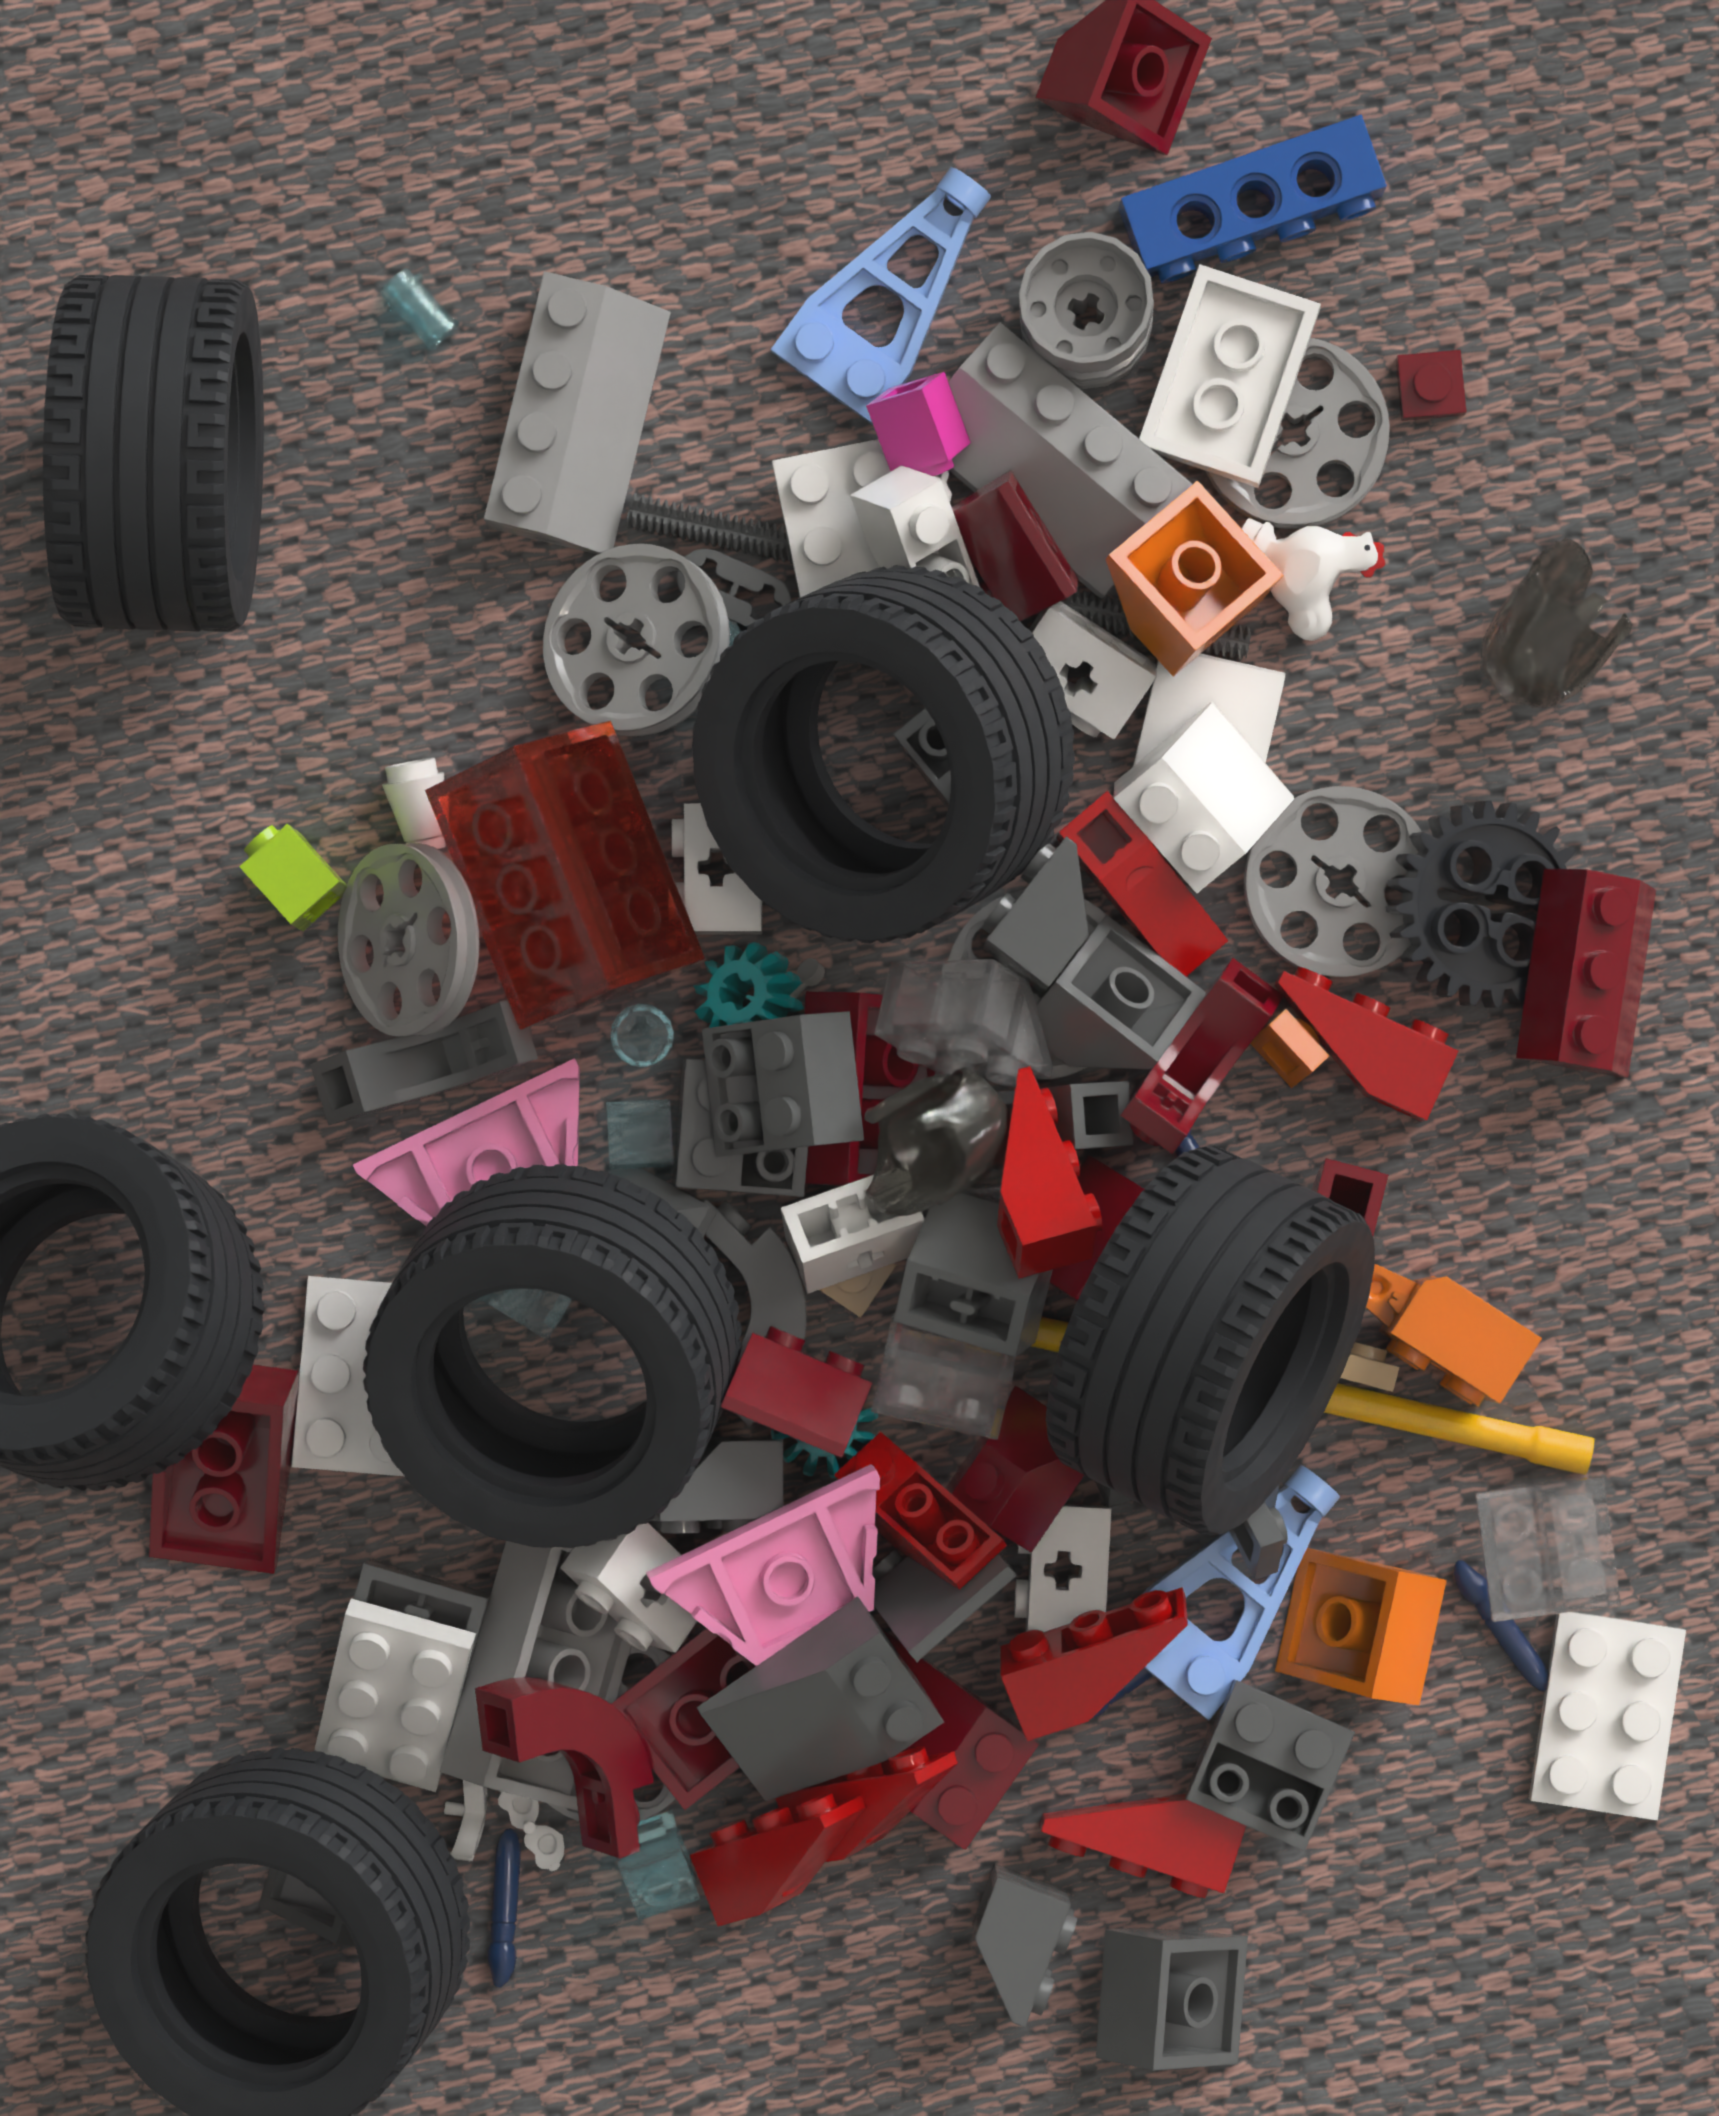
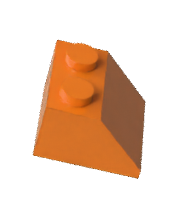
[1105,480,1284,677]
[1275,1548,1447,1705]

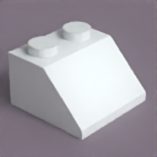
[1113,701,1294,893]

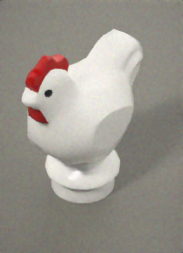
[1242,518,1385,641]

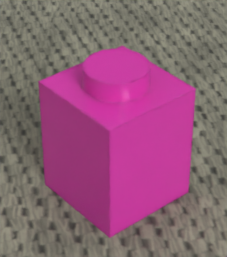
[866,372,971,476]

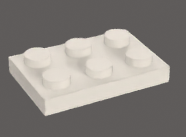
[1139,264,1321,488]
[772,439,891,597]
[292,1276,404,1476]
[314,1598,476,1792]
[1529,1609,1686,1820]

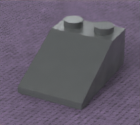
[872,1548,1017,1662]
[697,1596,944,1801]

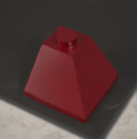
[1035,0,1212,155]
[945,1385,1084,1553]

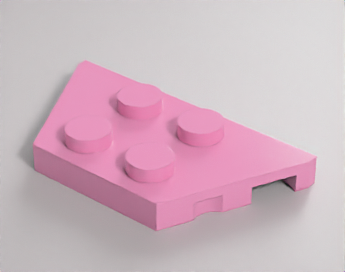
[353,1058,580,1226]
[646,1464,880,1666]

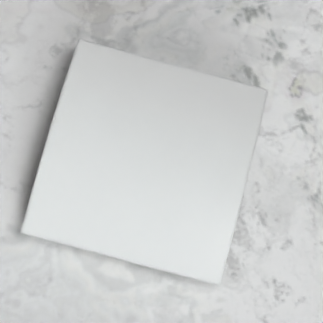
[1133,653,1285,766]

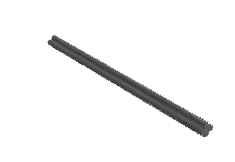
[625,493,1251,662]

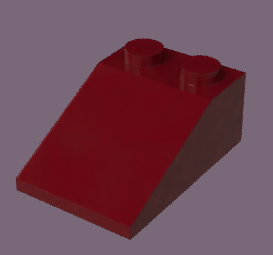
[149,1364,299,1574]
[611,1627,756,1810]
[881,1628,1039,1850]

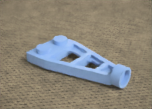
[771,167,991,425]
[1143,1465,1340,1720]

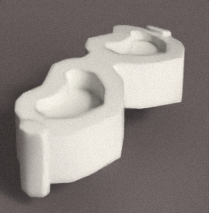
[444,1780,488,1861]
[498,1791,565,1872]

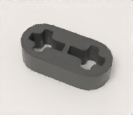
[676,548,791,629]

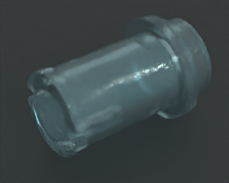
[379,268,460,351]

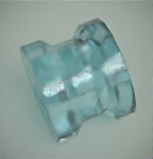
[610,1004,675,1069]

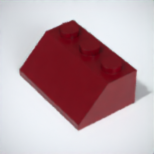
[1516,869,1656,1078]
[804,991,949,1192]

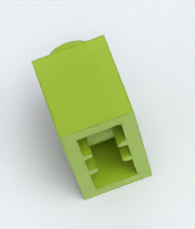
[239,824,348,932]

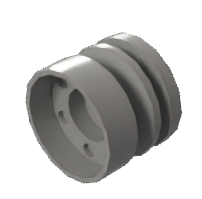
[1019,232,1154,389]

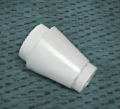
[382,758,446,849]

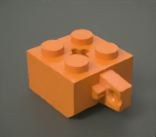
[1366,1264,1542,1407]

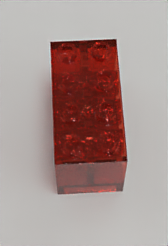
[425,720,705,1030]

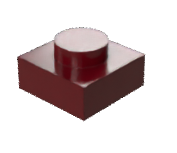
[1396,350,1467,421]

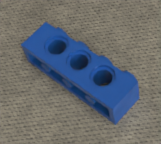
[1118,114,1387,284]

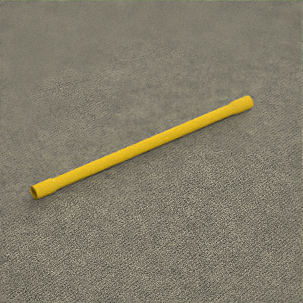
[1031,1316,1594,1475]

